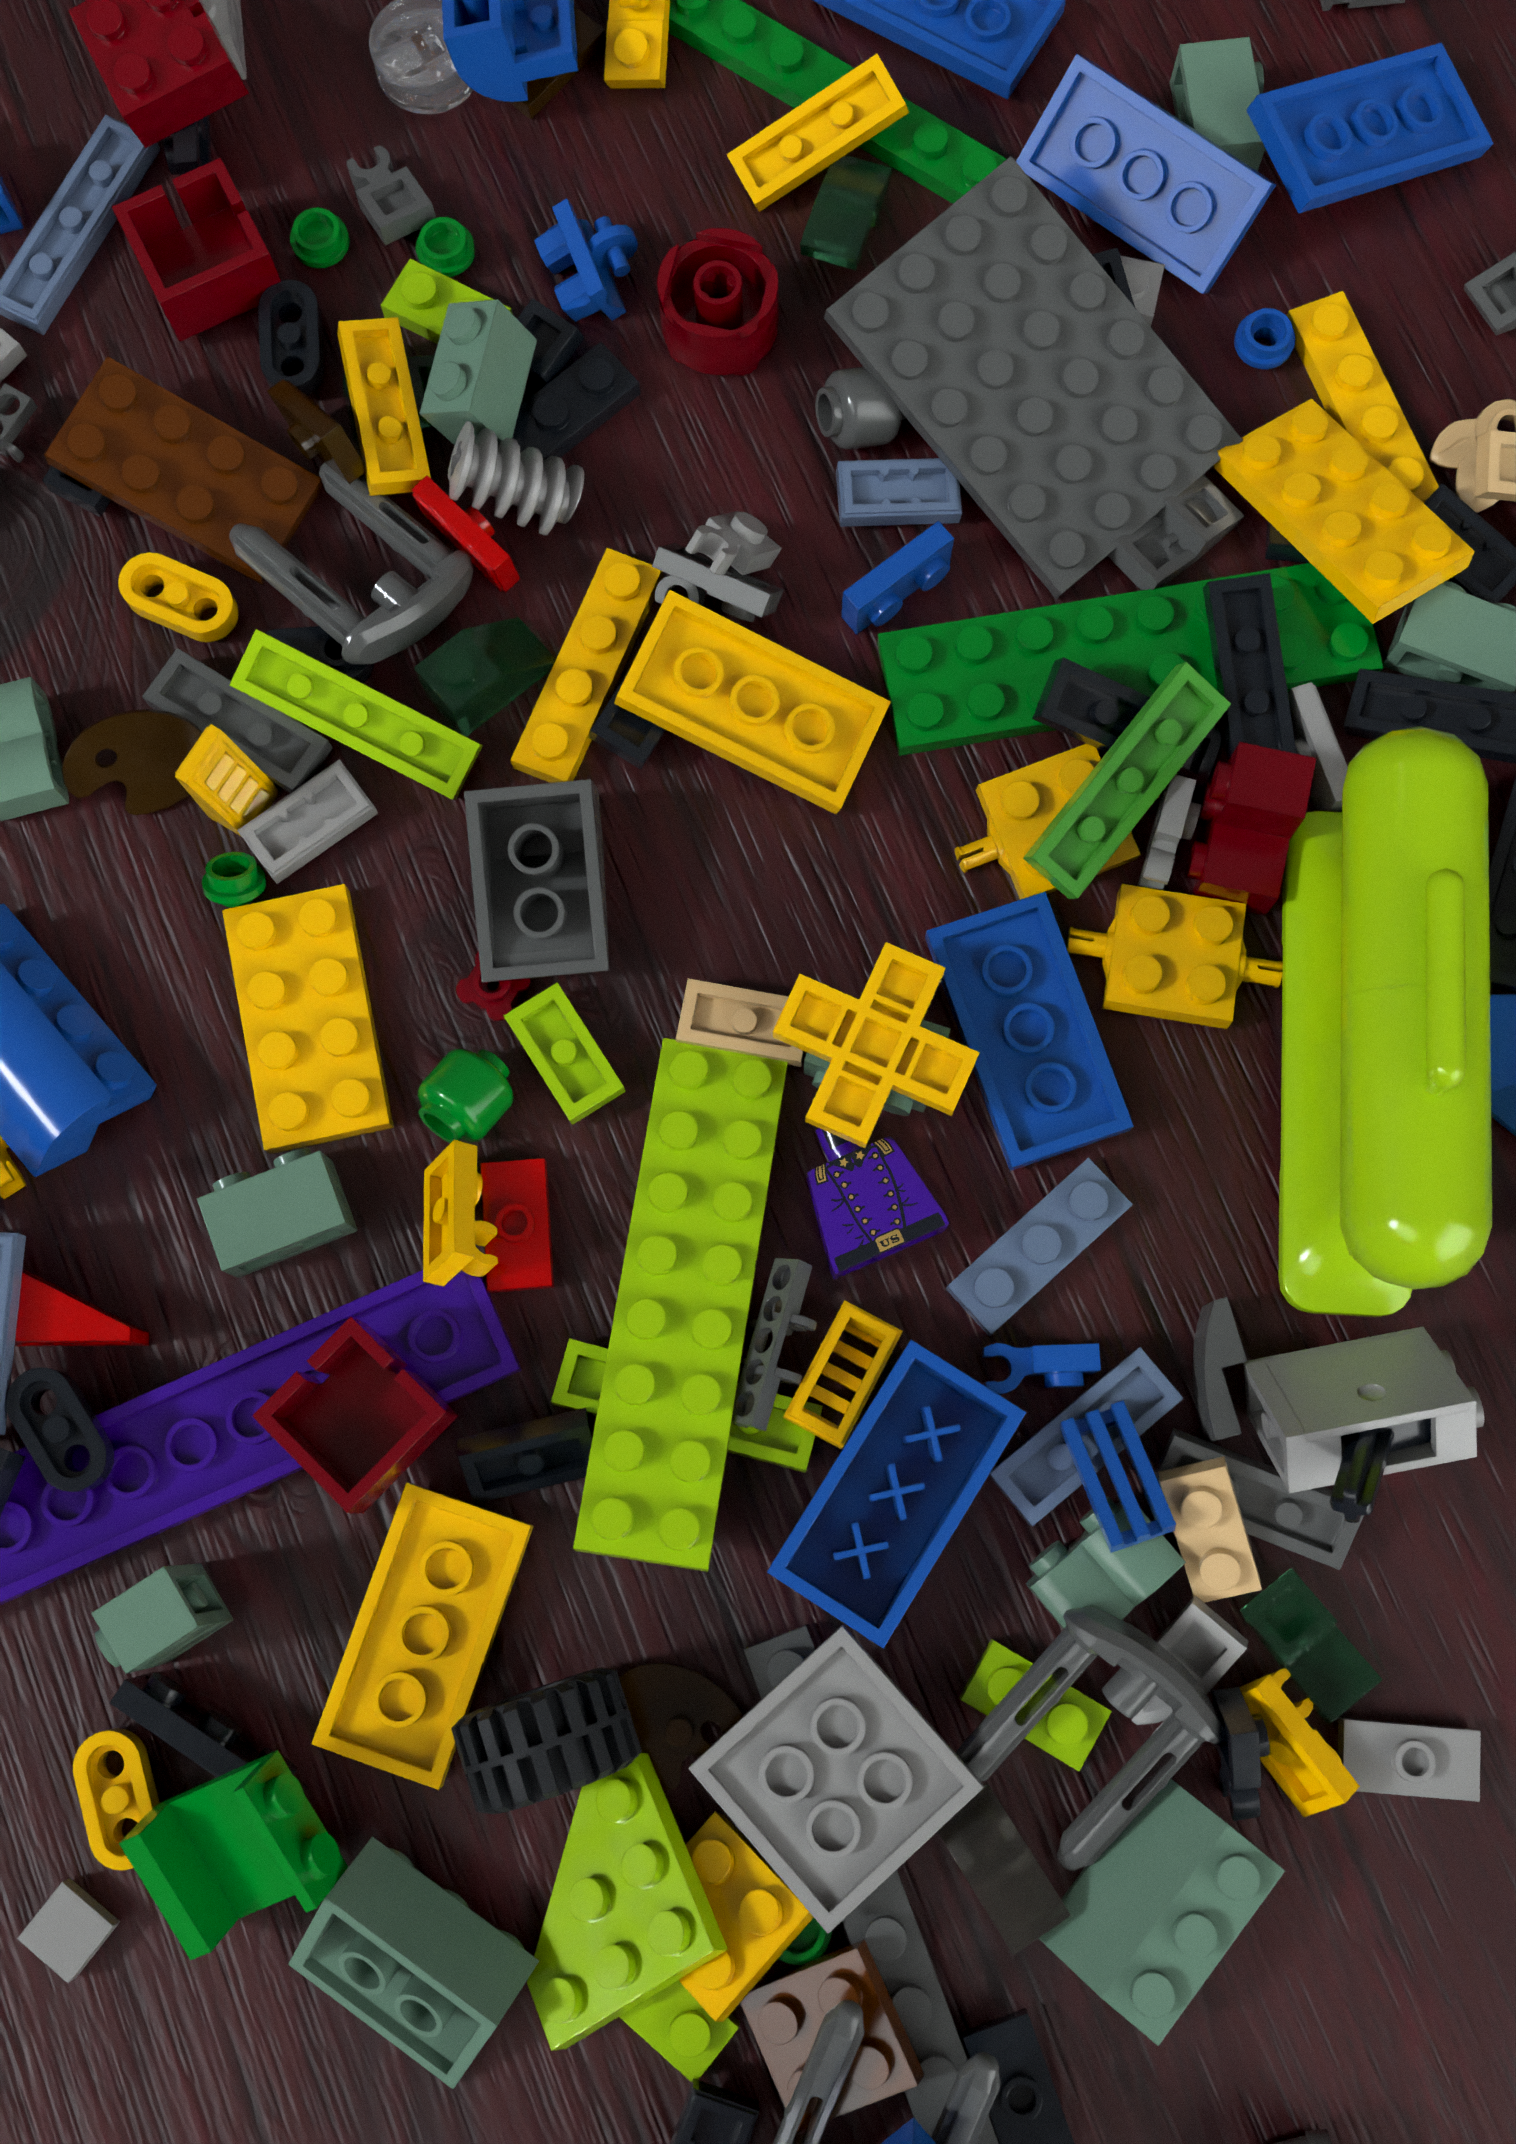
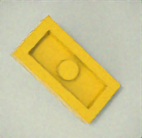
[604,0,670,89]
[423,1139,498,1287]
[1239,1668,1360,1817]

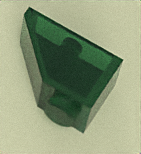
[414,617,556,737]

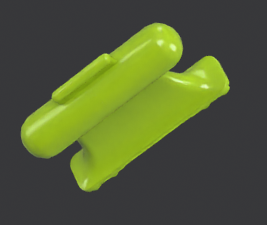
[1278,726,1492,1317]

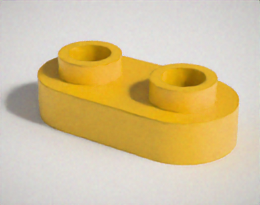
[118,553,239,642]
[73,1728,159,1870]

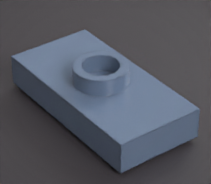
[836,458,962,527]

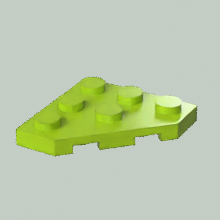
[527,1753,728,2051]

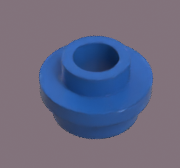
[1234,308,1295,369]

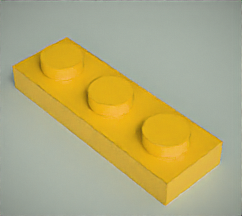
[726,54,909,212]
[338,317,431,496]

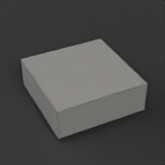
[17,1878,120,1983]

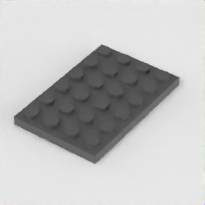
[824,156,1243,599]

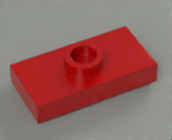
[411,475,520,593]
[480,1158,554,1293]

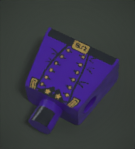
[807,1128,949,1280]

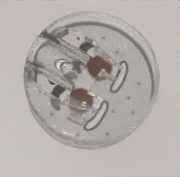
[369,0,474,115]

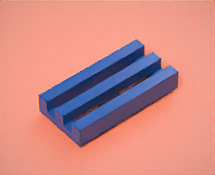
[1060,1400,1176,1553]

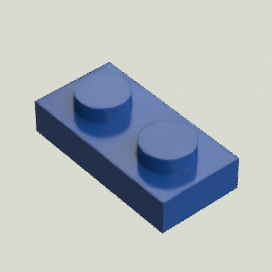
[841,521,954,635]

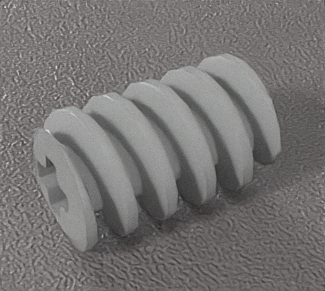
[448,421,584,536]

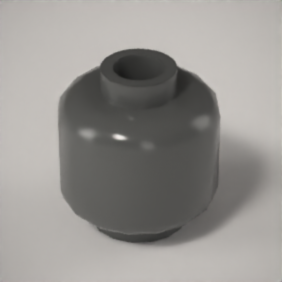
[815,366,906,449]

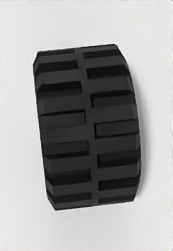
[451,1668,642,1814]

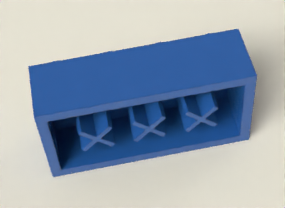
[767,1340,1026,1649]

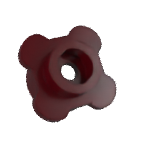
[456,952,531,1021]

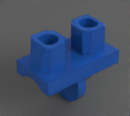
[534,198,638,322]

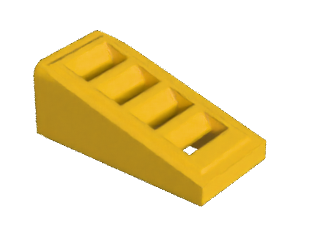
[175,724,278,837]
[783,1300,903,1450]

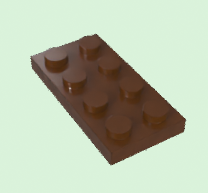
[44,356,322,585]

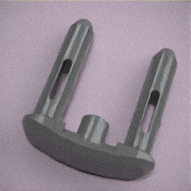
[229,463,473,665]
[956,1607,1221,1871]
[773,2000,1001,2144]

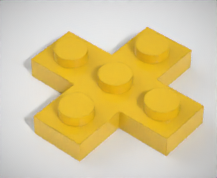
[773,942,980,1148]

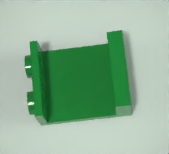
[119,1750,348,1960]

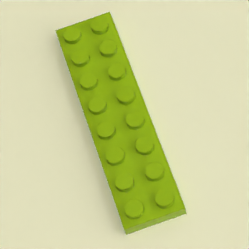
[573,1038,788,1572]

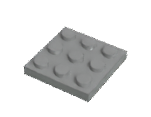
[688,1625,983,1933]

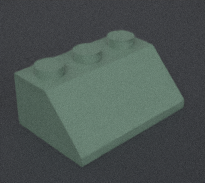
[1035,1779,1285,2046]
[288,1837,539,2089]

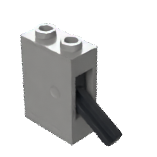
[1243,1327,1484,1523]

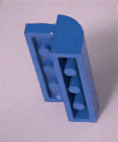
[442,0,578,102]
[0,903,157,1177]

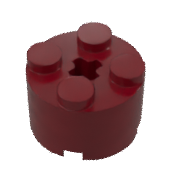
[657,228,779,376]

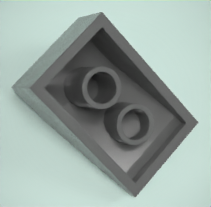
[464,779,610,983]

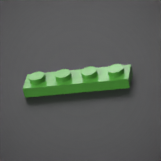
[1023,662,1231,899]

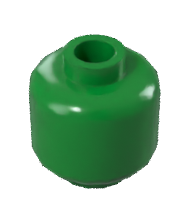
[418,1049,513,1143]

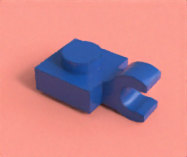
[982,1343,1101,1395]

